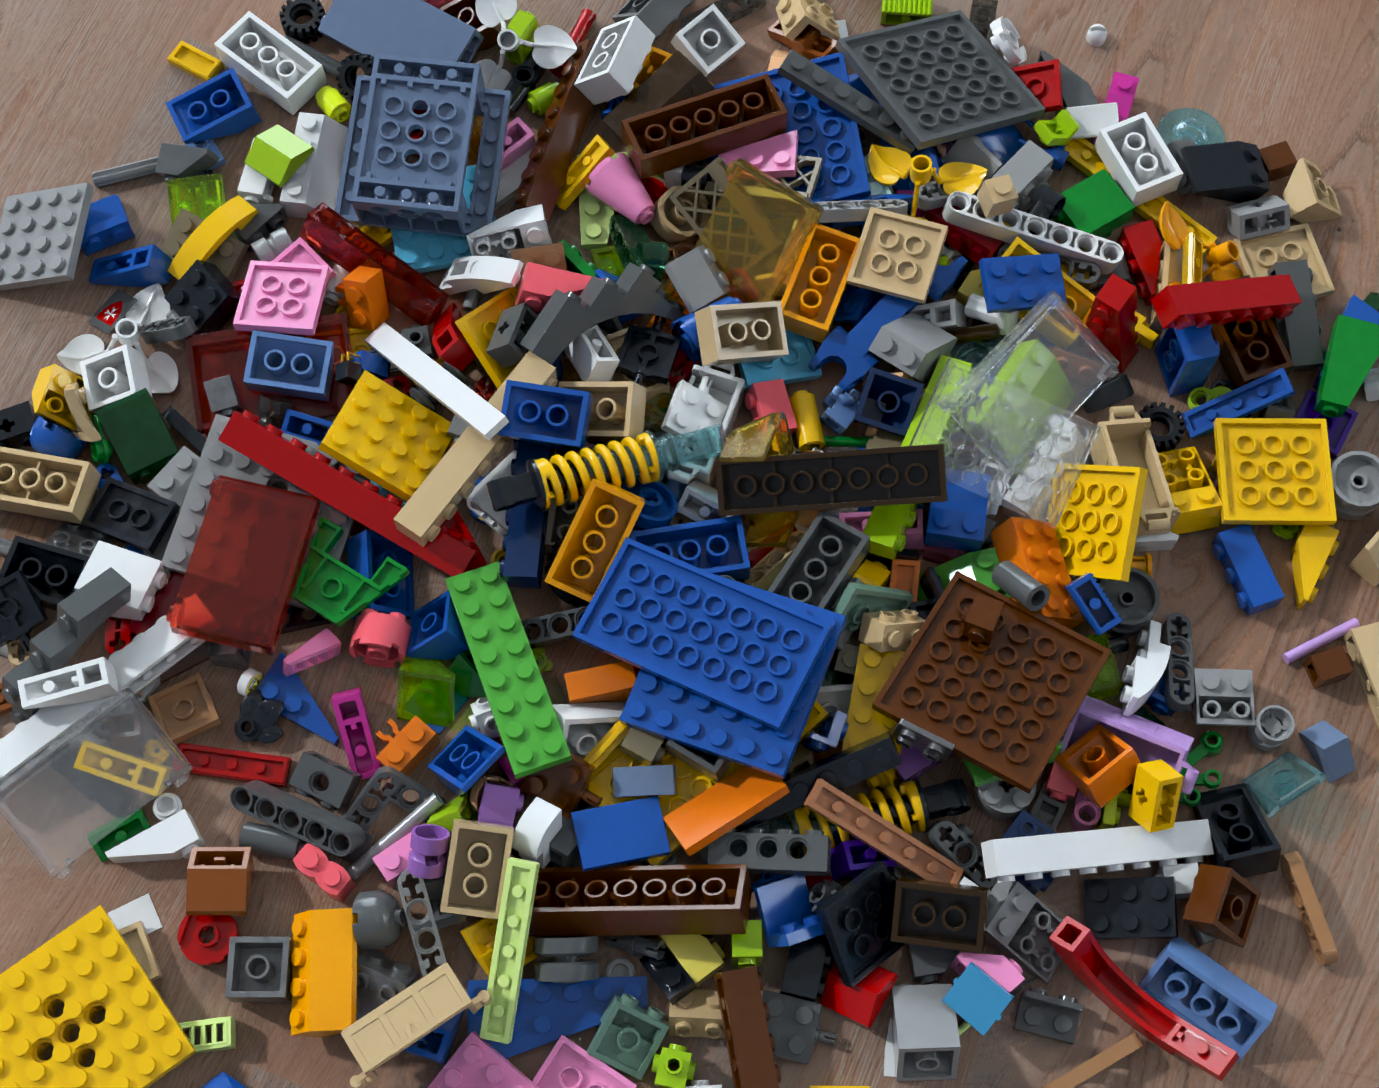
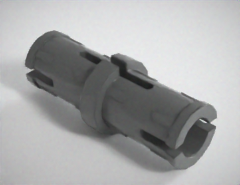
[605,935,666,960]

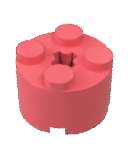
[349,608,412,668]

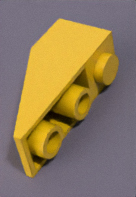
[1291,525,1340,610]

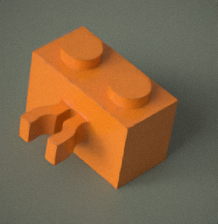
[335,266,390,331]
[375,715,440,776]

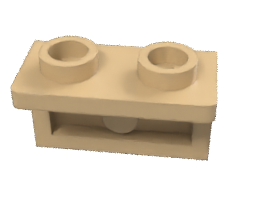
[669,989,726,1039]

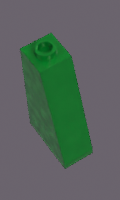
[1314,314,1379,418]

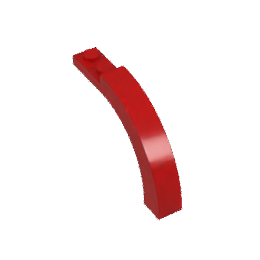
[1049,916,1239,1081]

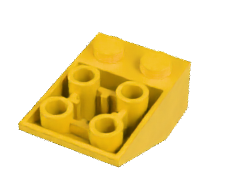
[1158,446,1222,535]

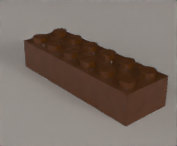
[621,74,788,180]

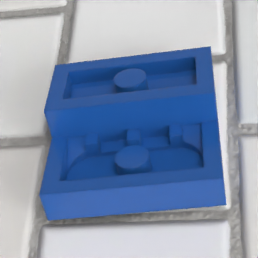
[974,125,1026,166]

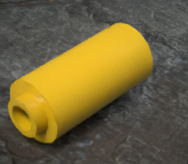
[789,390,825,453]

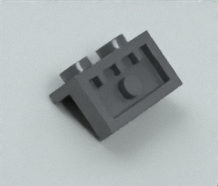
[1013,987,1084,1045]

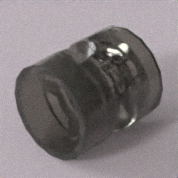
[255,393,294,429]

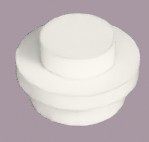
[153,793,183,821]

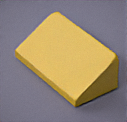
[1182,233,1203,284]

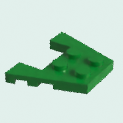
[292,516,410,627]

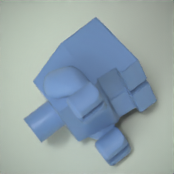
[820,386,861,436]

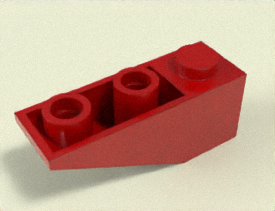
[1117,219,1162,307]
[432,303,477,371]

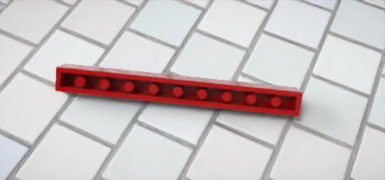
[218,410,480,576]

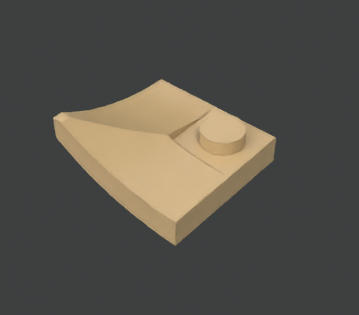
[63,382,102,442]

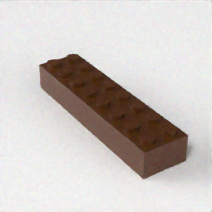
[528,864,753,937]

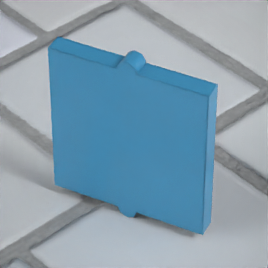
[942,962,1014,1036]

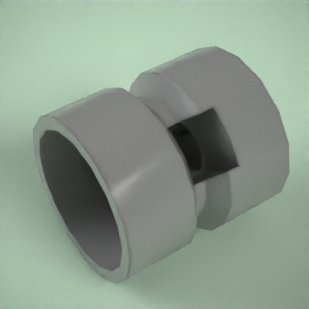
[250,227,293,262]
[1247,705,1295,751]

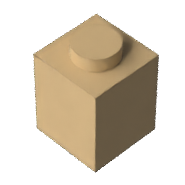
[977,174,1019,218]

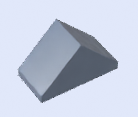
[1299,720,1355,783]

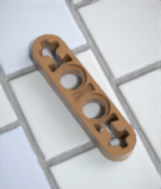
[1280,851,1338,966]
[1043,1032,1144,1088]

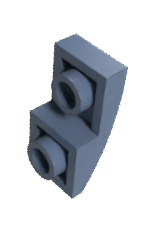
[613,765,677,798]

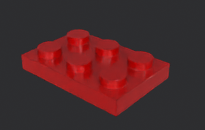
[1011,59,1063,113]

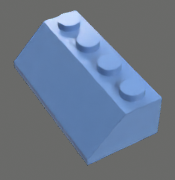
[1138,936,1277,1063]

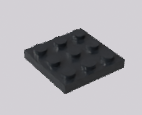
[816,861,906,988]

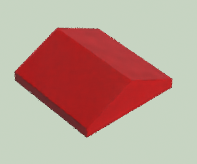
[819,964,899,1029]

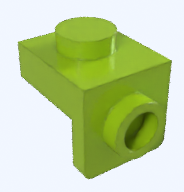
[1032,110,1080,146]

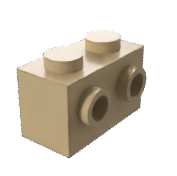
[858,609,925,652]

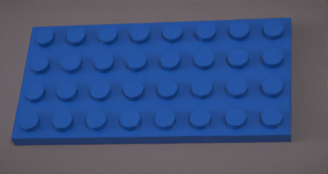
[572,537,833,731]

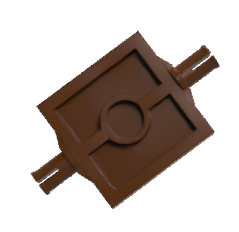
[520,752,603,819]

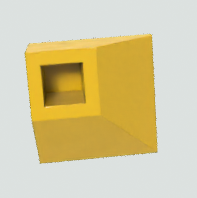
[32,364,92,434]

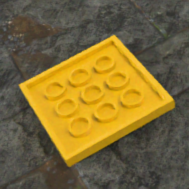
[318,370,452,502]
[1213,418,1337,525]
[1047,463,1148,582]

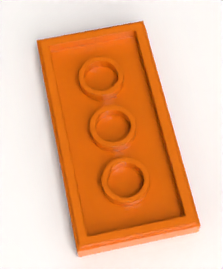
[663,766,790,856]

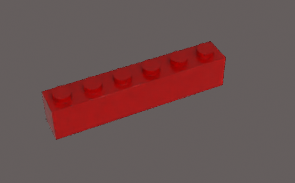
[1151,274,1302,330]

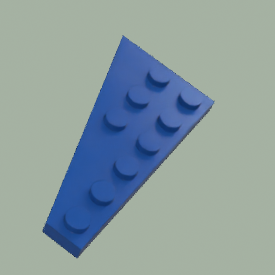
[468,976,648,1059]

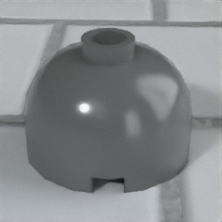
[352,890,406,951]

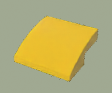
[460,918,538,977]

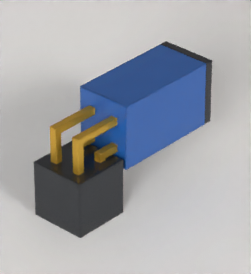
[336,350,390,386]

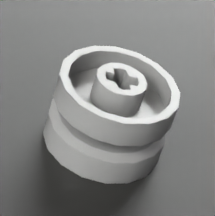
[1331,451,1379,520]

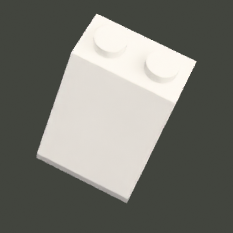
[74,540,167,621]

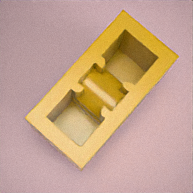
[1128,759,1184,833]

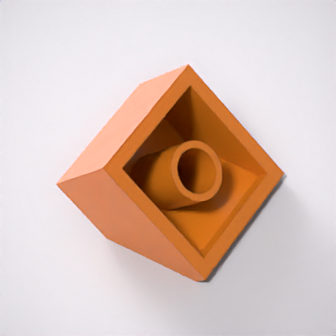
[1055,723,1141,808]

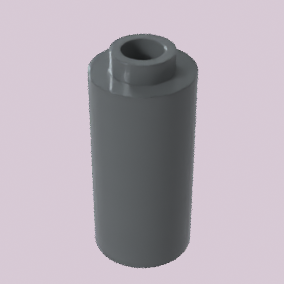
[992,560,1050,611]
[239,821,309,861]

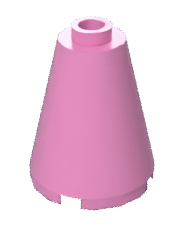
[586,153,655,225]

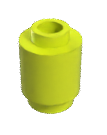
[315,86,352,122]

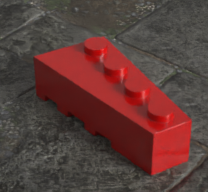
[1077,274,1139,374]

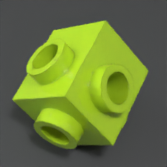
[651,1044,697,1088]

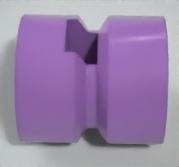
[408,824,450,879]

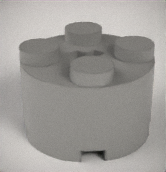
[974,779,1036,821]

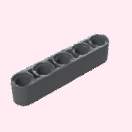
[230,780,366,857]

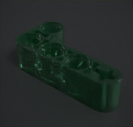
[609,215,669,285]

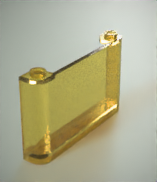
[664,158,824,314]

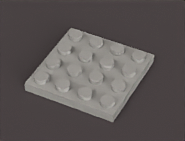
[0,182,94,291]

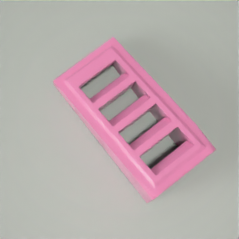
[283,628,341,677]

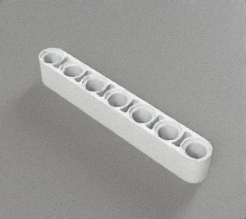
[942,191,1124,274]

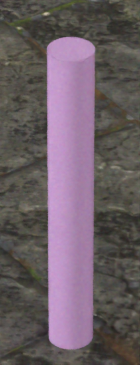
[1282,618,1360,664]

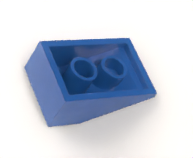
[165,67,262,144]
[497,380,593,452]
[924,468,990,552]
[427,725,506,796]

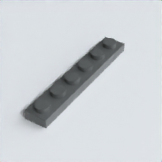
[777,49,915,155]

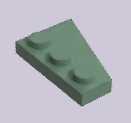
[833,582,914,631]

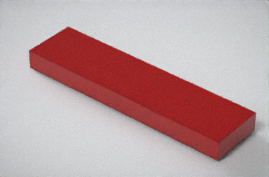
[173,743,292,788]

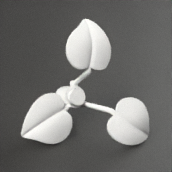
[475,0,577,90]
[57,283,179,394]

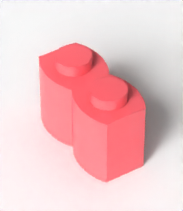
[293,843,356,902]

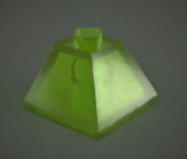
[397,656,456,727]

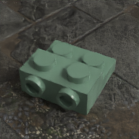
[587,993,670,1080]

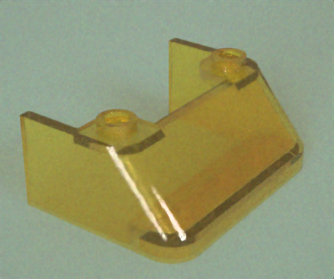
[719,412,800,547]

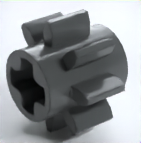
[809,879,843,914]

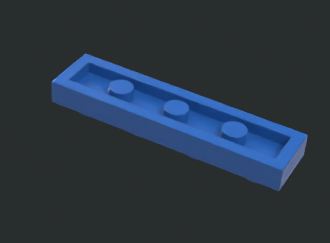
[1181,368,1296,440]

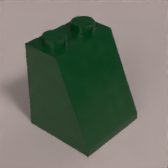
[95,388,179,486]

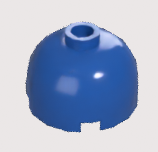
[30,415,87,459]

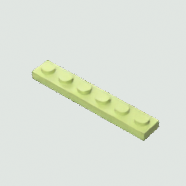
[479,857,540,1044]

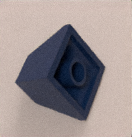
[852,367,924,437]

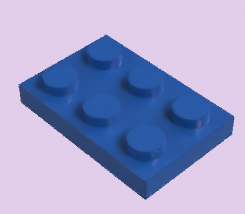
[979,253,1067,313]

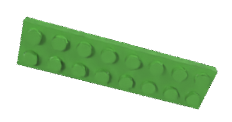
[445,561,572,779]

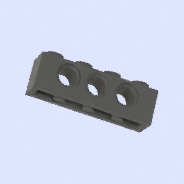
[708,828,831,876]

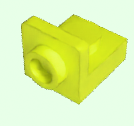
[1097,789,1132,830]

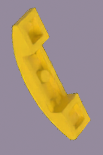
[168,195,258,281]

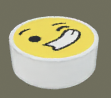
[237,668,263,697]

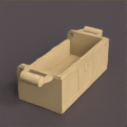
[1088,405,1180,536]
[341,962,492,1088]

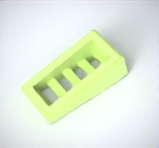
[179,1016,236,1053]

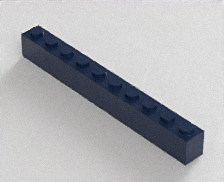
[499,350,565,588]

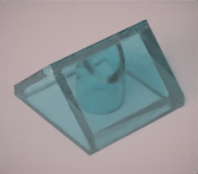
[1243,751,1326,818]

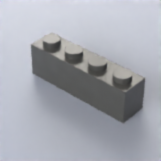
[1267,260,1326,372]

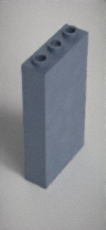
[317,0,484,63]

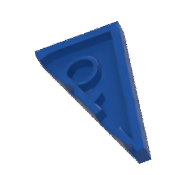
[256,652,339,747]

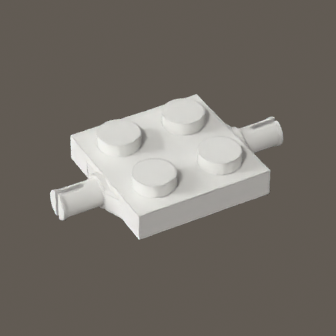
[661,376,727,459]

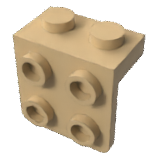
[775,0,840,41]

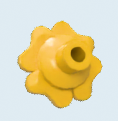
[866,768,897,790]

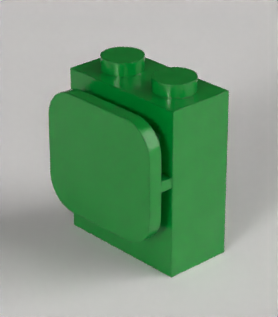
[1052,168,1135,249]

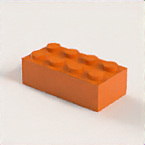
[990,516,1084,629]

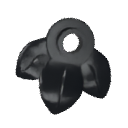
[235,689,285,744]

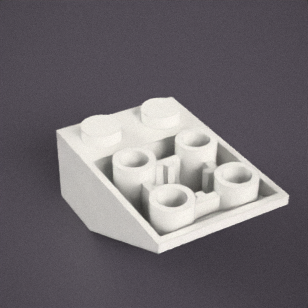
[466,204,552,259]

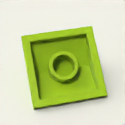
[245,124,315,188]

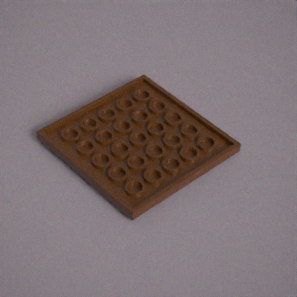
[872,571,1112,794]

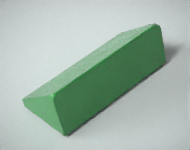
[88,805,152,862]

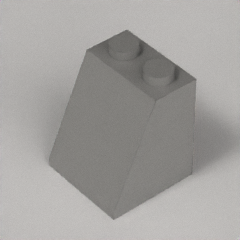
[868,312,958,384]
[890,982,961,1082]

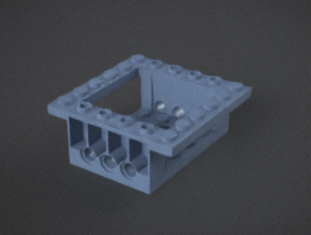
[333,53,512,237]

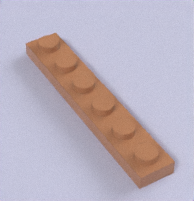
[803,779,964,884]

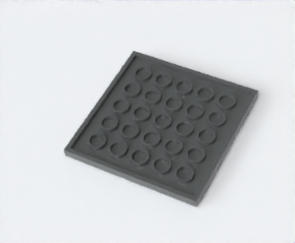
[835,10,1045,150]

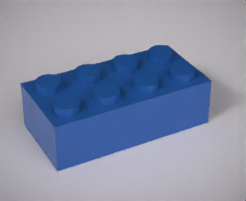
[629,515,750,581]

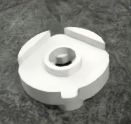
[990,16,1027,68]

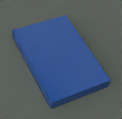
[571,796,671,872]

